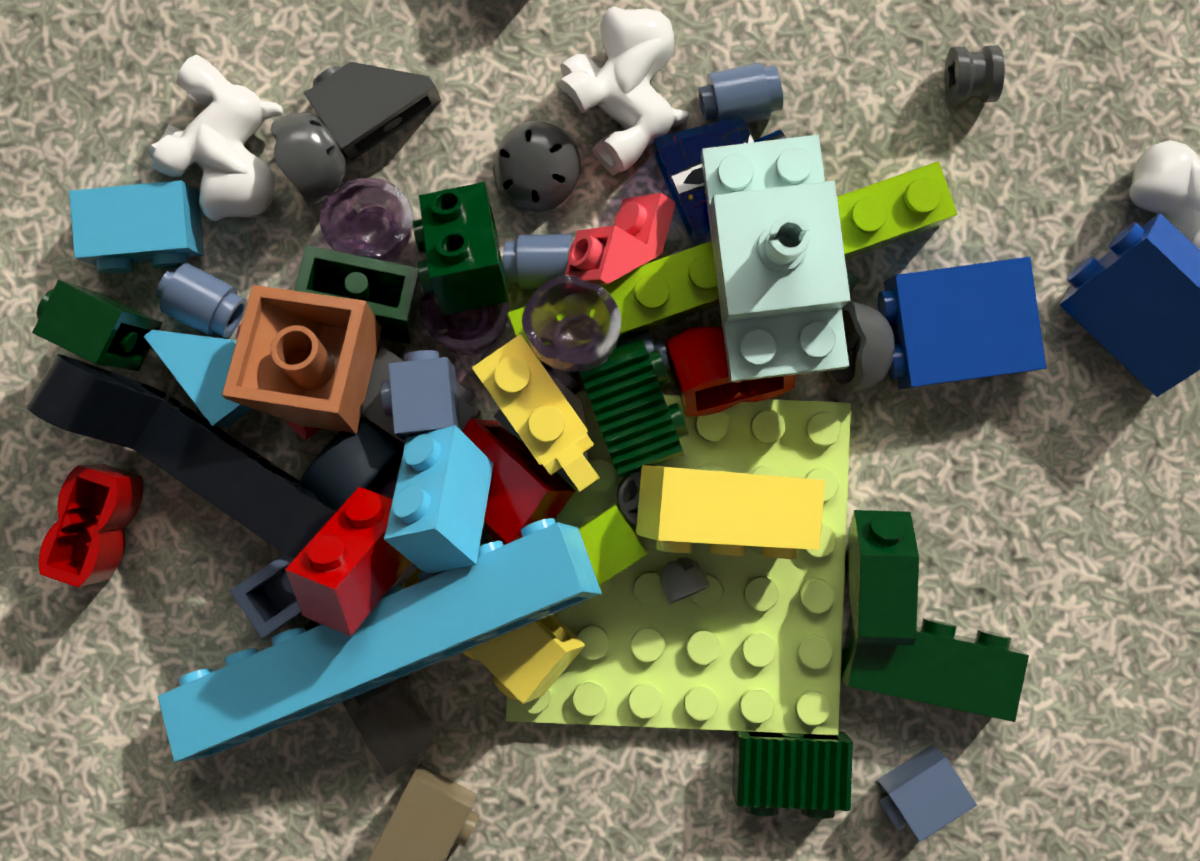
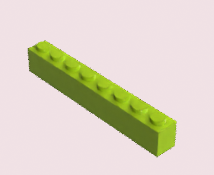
[508,161,958,366]

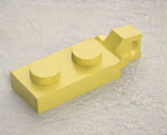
[472,334,600,492]

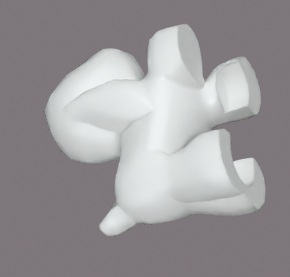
[559,6,689,175]
[149,55,283,221]
[1129,140,1200,250]

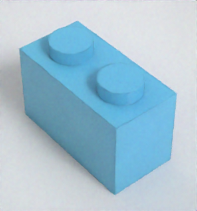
[69,180,204,274]
[384,425,494,574]

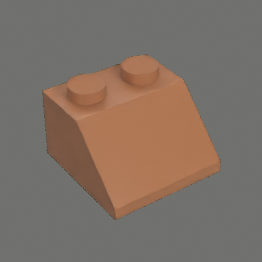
[222,285,382,434]

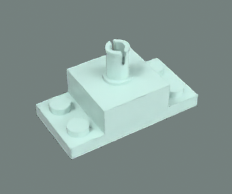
[701,134,851,383]

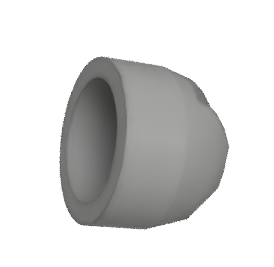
[660,557,710,604]

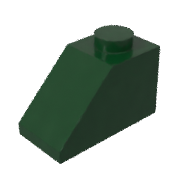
[845,510,919,645]

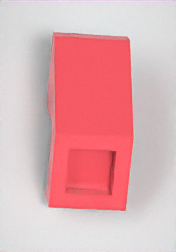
[562,193,676,287]

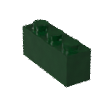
[841,613,1029,722]

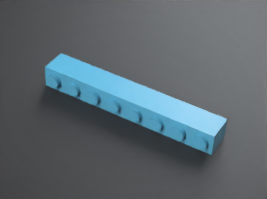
[158,518,602,762]

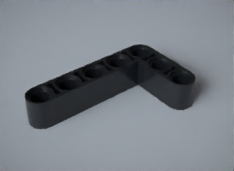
[26,354,339,559]

